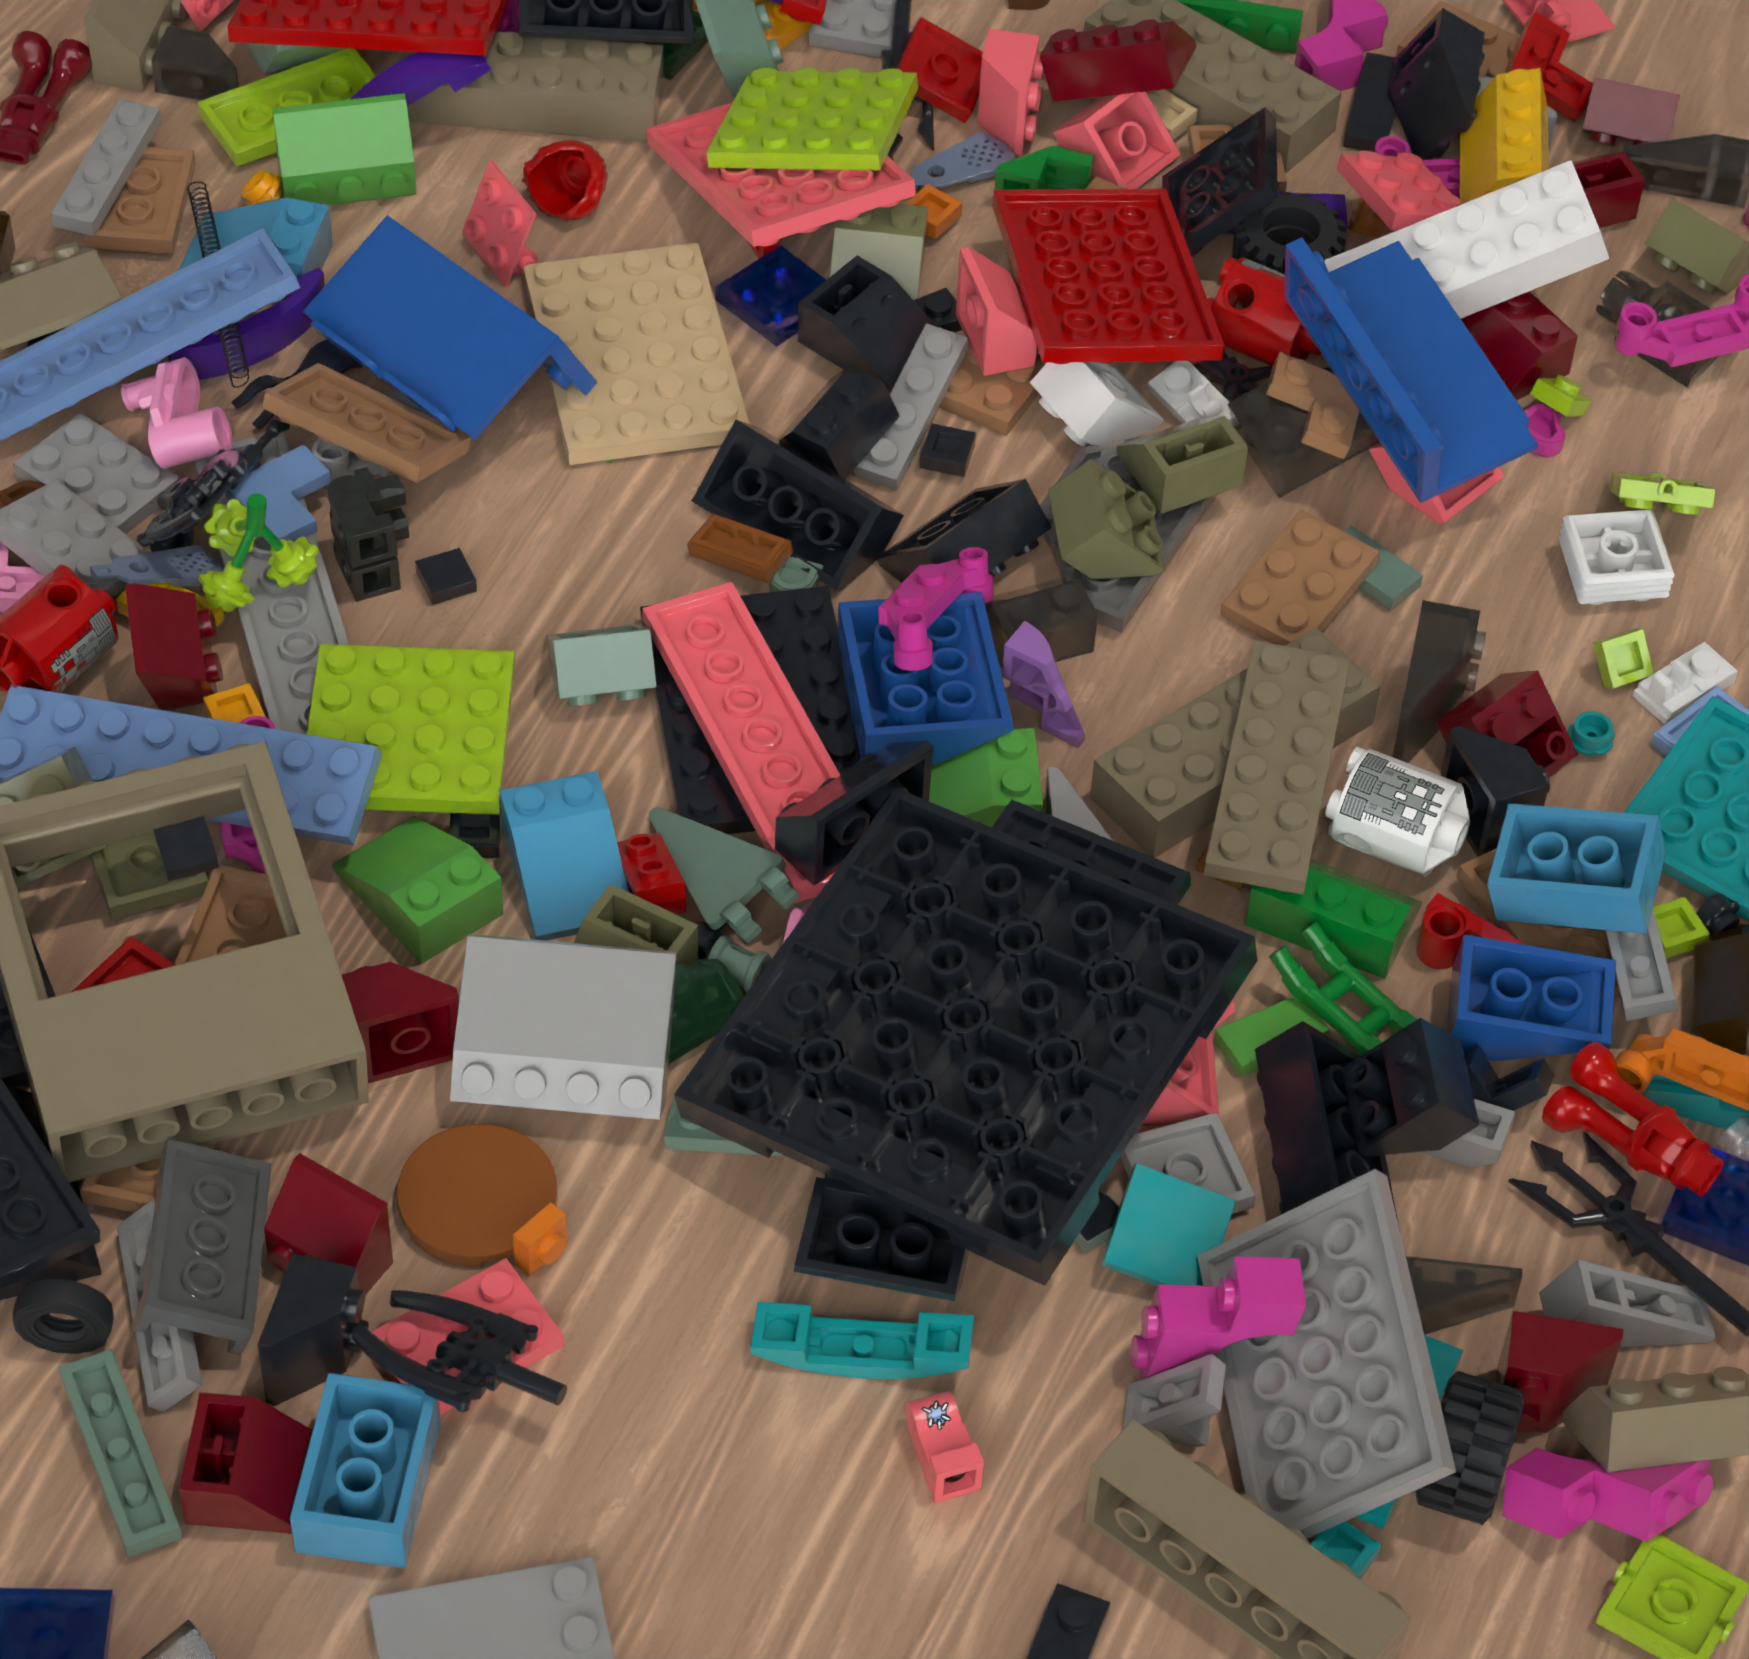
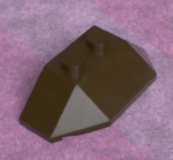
[1692,924,1749,1056]

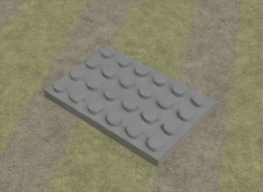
[1197,1169,1456,1538]

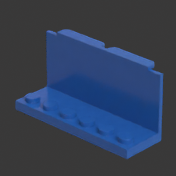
[302,215,598,440]
[1284,238,1538,503]

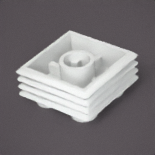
[1558,509,1675,605]

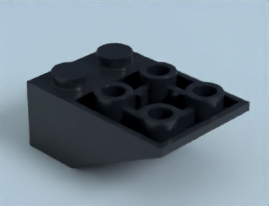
[1389,8,1485,160]
[798,255,937,394]

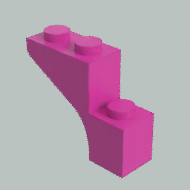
[1294,0,1388,91]
[1130,1256,1306,1380]
[1503,1447,1713,1542]

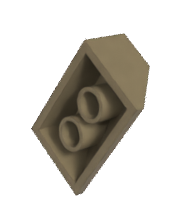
[85,0,187,92]
[0,242,122,351]
[1562,1366,1749,1473]

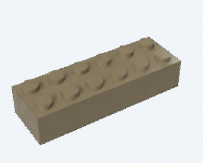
[1084,0,1341,174]
[398,32,664,142]
[1090,627,1380,858]
[1084,1419,1410,1659]

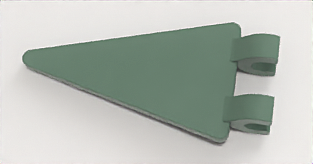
[649,807,800,944]

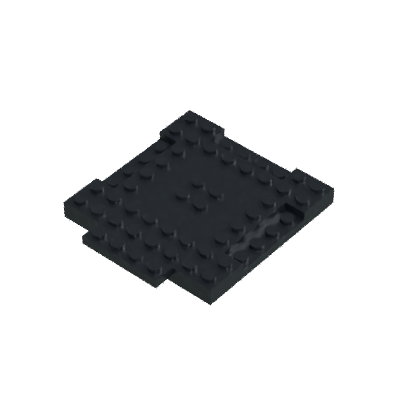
[674,788,1258,1286]

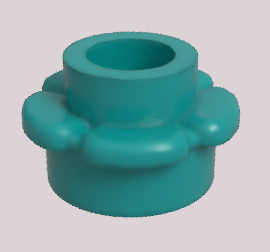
[1567,711,1615,756]

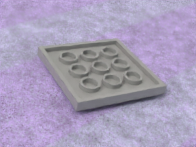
[368,1557,614,1659]

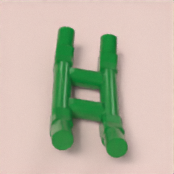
[1269,921,1417,1056]

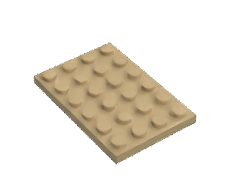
[523,243,750,465]

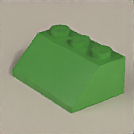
[272,93,417,205]

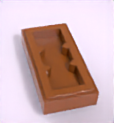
[687,513,793,583]

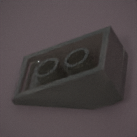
[1227,367,1380,498]
[1392,600,1486,763]

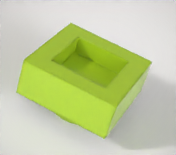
[1530,375,1592,417]
[1593,628,1654,689]
[1653,897,1710,959]

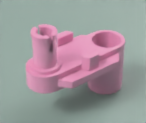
[121,357,233,469]

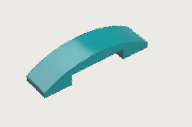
[750,1302,974,1379]

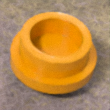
[241,169,282,206]

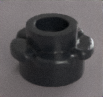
[1696,894,1740,936]

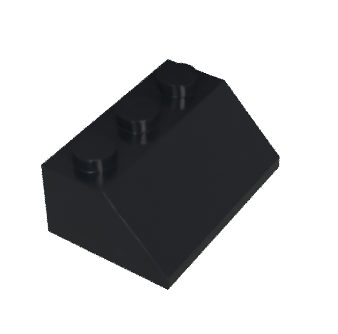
[876,479,1052,583]
[775,741,933,886]
[794,1177,969,1302]

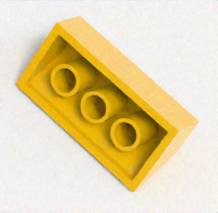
[1460,68,1549,204]

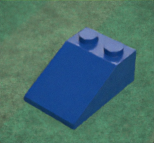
[1447,935,1616,1061]

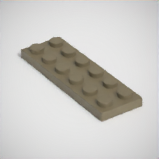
[1203,640,1351,895]

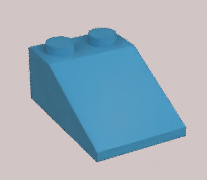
[178,197,333,300]
[499,771,628,941]

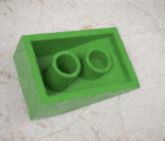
[929,728,1043,827]
[332,816,503,964]

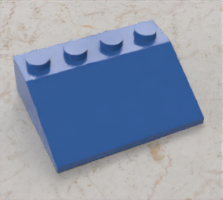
[837,592,1013,766]

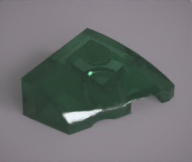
[669,958,744,1064]

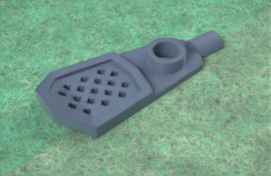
[910,131,1016,190]
[90,545,224,586]

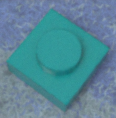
[1310,1521,1381,1580]

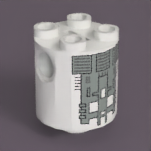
[1325,747,1470,877]

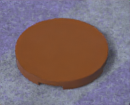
[397,1124,557,1267]

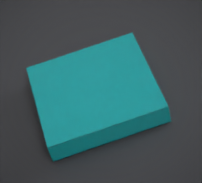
[1100,1163,1236,1287]

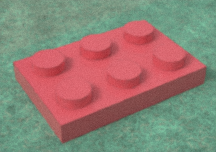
[1336,151,1461,230]
[371,1258,564,1415]

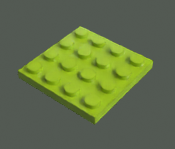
[706,67,918,171]
[307,644,515,815]

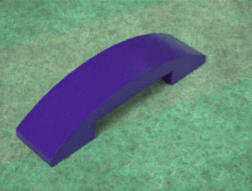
[351,52,492,107]
[167,267,325,380]

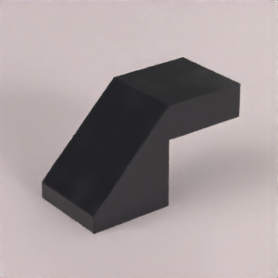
[1464,1045,1554,1111]

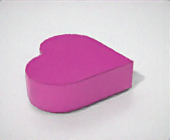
[1524,403,1565,457]

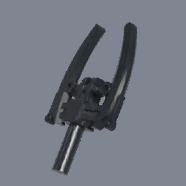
[136,448,247,547]
[352,1290,567,1412]

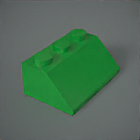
[1245,860,1422,979]

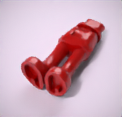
[1542,1042,1724,1196]

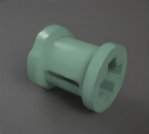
[705,934,772,993]

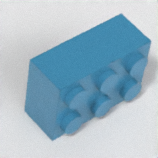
[1487,804,1666,934]
[290,1373,441,1569]

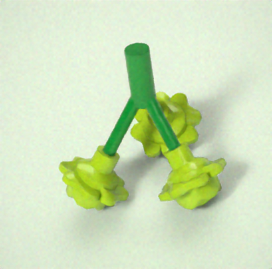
[198,494,319,612]

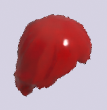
[522,140,608,222]

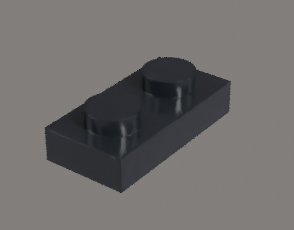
[1027,1583,1111,1659]

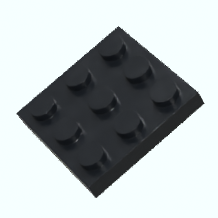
[1162,107,1278,257]

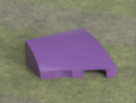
[1002,621,1085,748]

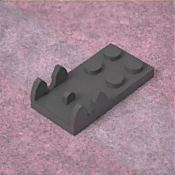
[132,1138,271,1355]

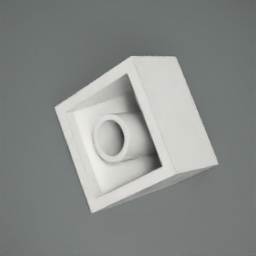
[1030,362,1164,450]

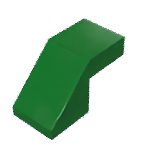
[995,146,1094,190]

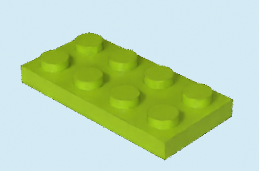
[197,48,376,167]

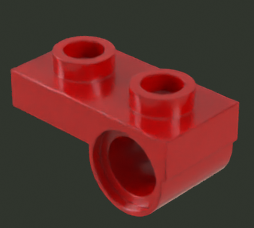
[617,833,686,915]
[1416,893,1524,969]

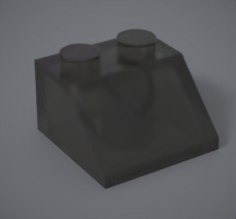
[985,579,1098,668]

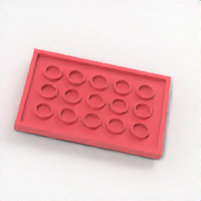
[646,102,916,247]

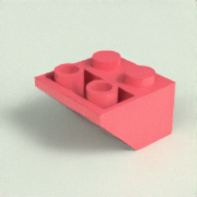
[978,29,1044,158]

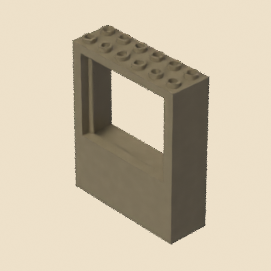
[0,741,369,1182]

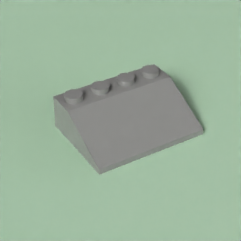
[450,934,677,1120]

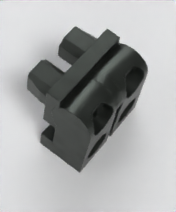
[327,467,409,602]

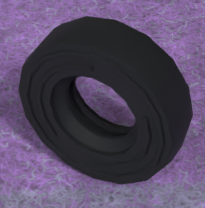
[12,1279,114,1354]

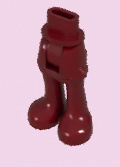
[0,31,92,165]

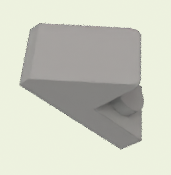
[1123,1354,1226,1446]

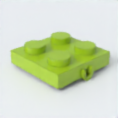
[1609,472,1715,515]
[1596,1534,1749,1659]

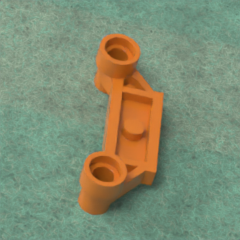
[1615,1028,1749,1111]

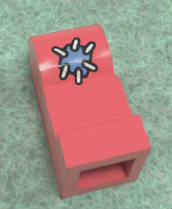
[905,1391,984,1503]

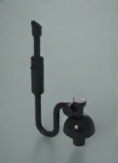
[149,420,290,552]

